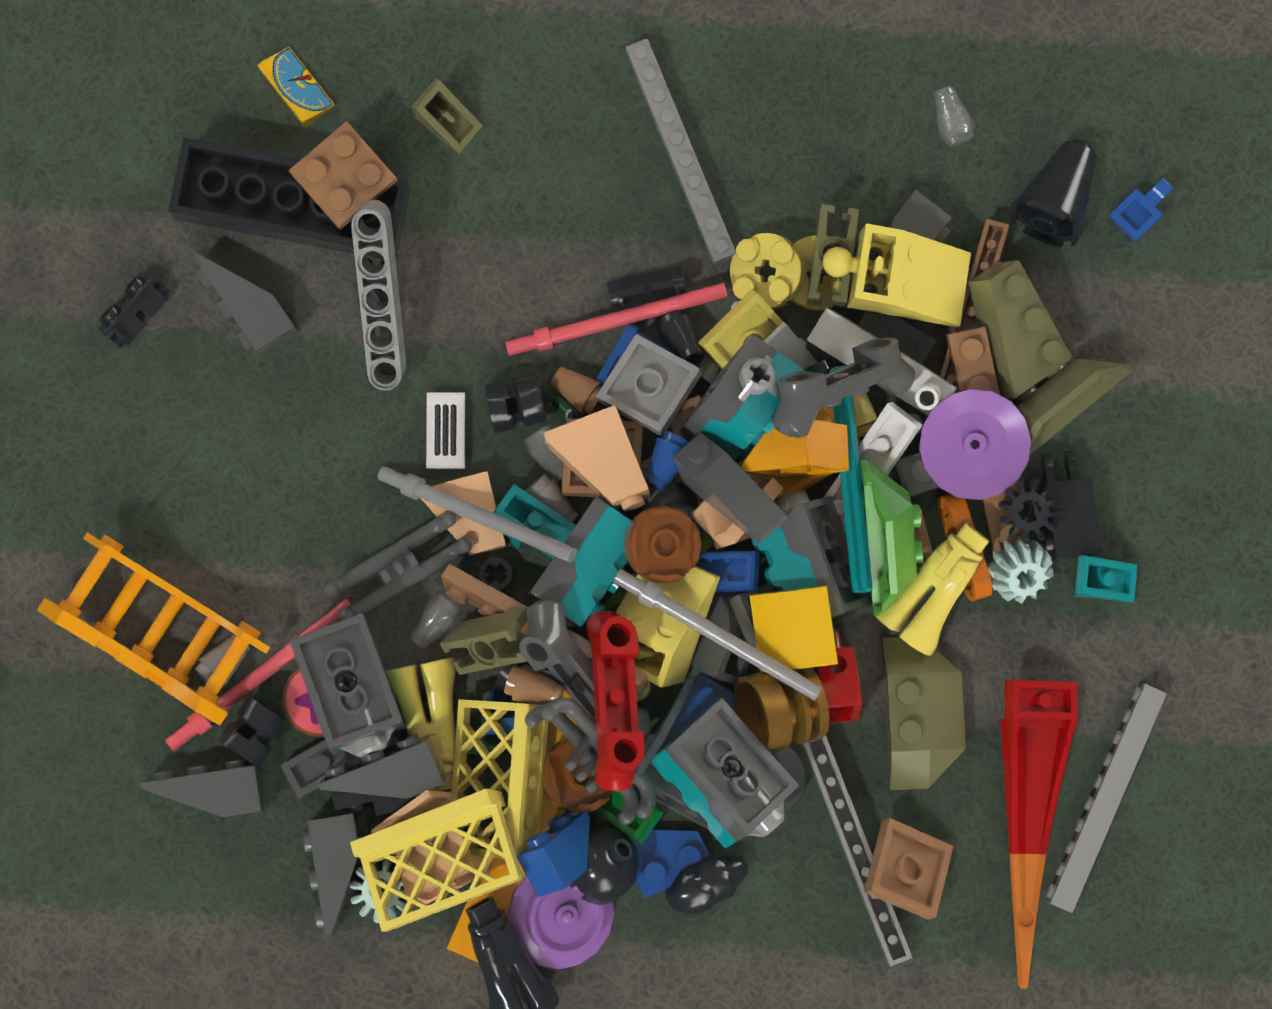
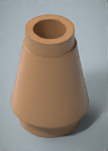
[551,366,604,415]
[504,664,565,705]

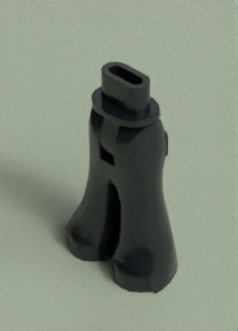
[466,896,559,1009]

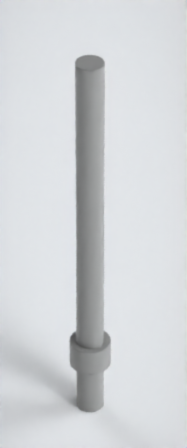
[378,466,577,563]
[613,569,822,701]

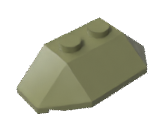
[1015,359,1133,456]
[882,637,966,790]

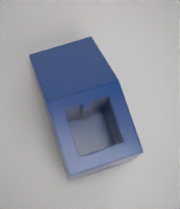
[516,811,590,897]

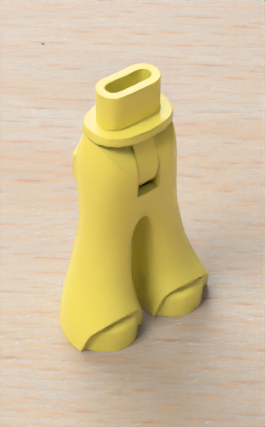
[876,523,989,656]
[385,657,456,791]

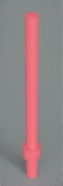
[505,283,728,356]
[165,598,352,752]

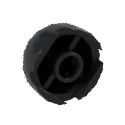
[569,825,640,905]

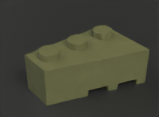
[969,260,1072,399]

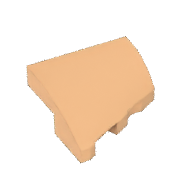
[420,471,507,556]

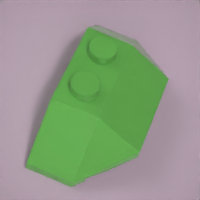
[860,460,923,617]

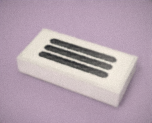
[426,393,465,469]

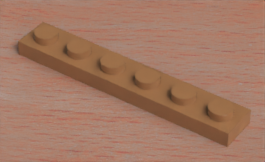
[946,326,1030,554]
[441,564,648,697]

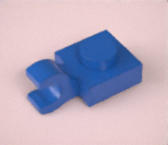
[1108,178,1174,243]

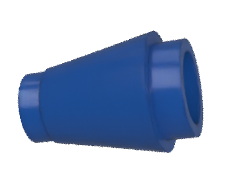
[645,431,689,491]

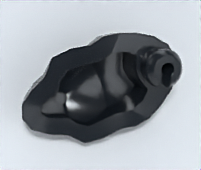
[665,854,747,914]

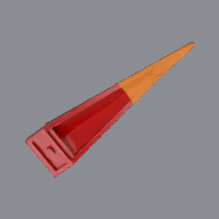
[1000,680,1077,989]

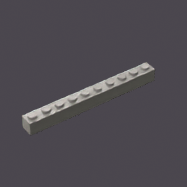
[626,39,736,265]
[1046,684,1167,913]
[802,735,912,967]

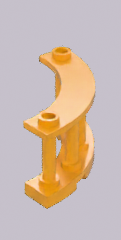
[37,532,270,726]

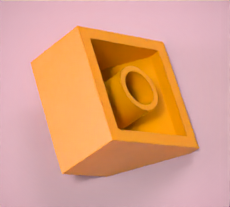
[742,416,849,479]

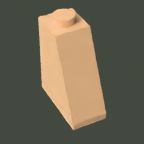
[543,405,650,512]

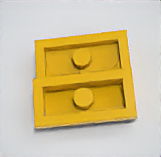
[750,585,838,673]

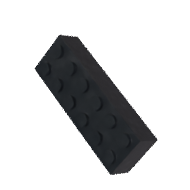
[168,138,411,260]

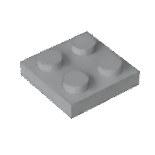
[596,334,702,437]

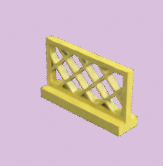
[451,699,548,860]
[350,789,523,932]

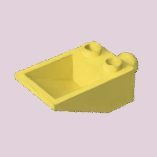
[822,223,971,328]
[616,565,720,702]

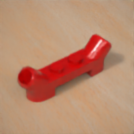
[586,611,645,792]

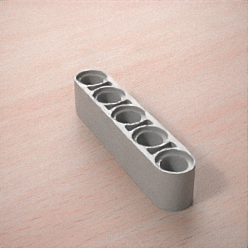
[351,200,406,391]

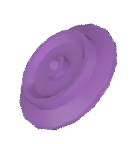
[919,389,1031,500]
[508,875,614,969]

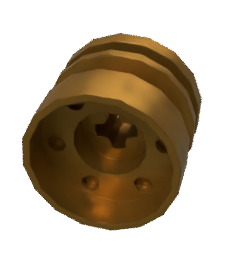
[734,667,829,753]

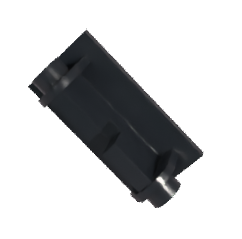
[606,266,686,312]
[98,272,170,348]
[858,311,937,365]

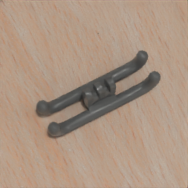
[323,512,472,621]
[525,697,656,825]

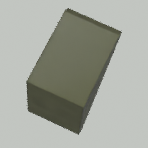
[411,78,483,154]

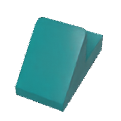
[493,484,576,559]
[1074,555,1138,603]

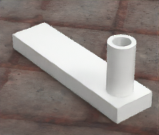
[807,307,957,415]
[824,402,923,533]

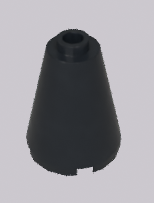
[1008,139,1097,247]

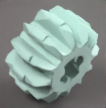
[987,536,1054,604]
[349,859,406,923]

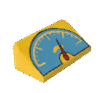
[257,47,335,128]

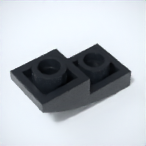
[332,791,417,818]

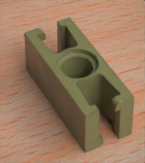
[806,204,859,309]
[440,608,527,675]

